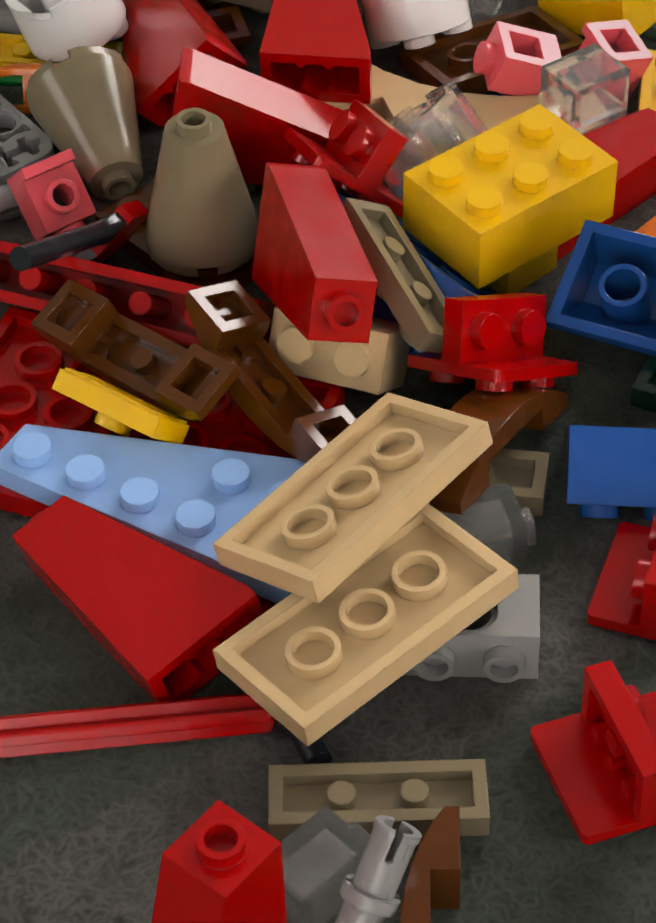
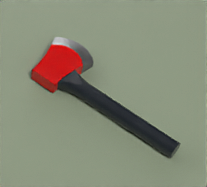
[9,199,149,271]

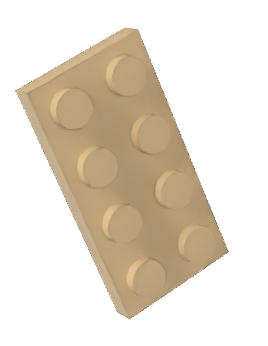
[213,392,493,603]
[213,503,519,747]

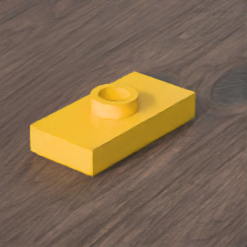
[51,367,190,444]

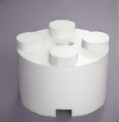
[5,0,129,63]
[361,0,473,50]

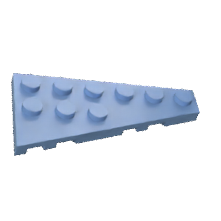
[0,424,305,603]

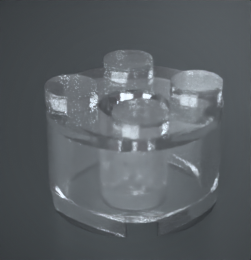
[384,81,488,201]

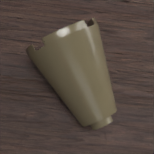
[26,46,143,200]
[145,108,258,277]

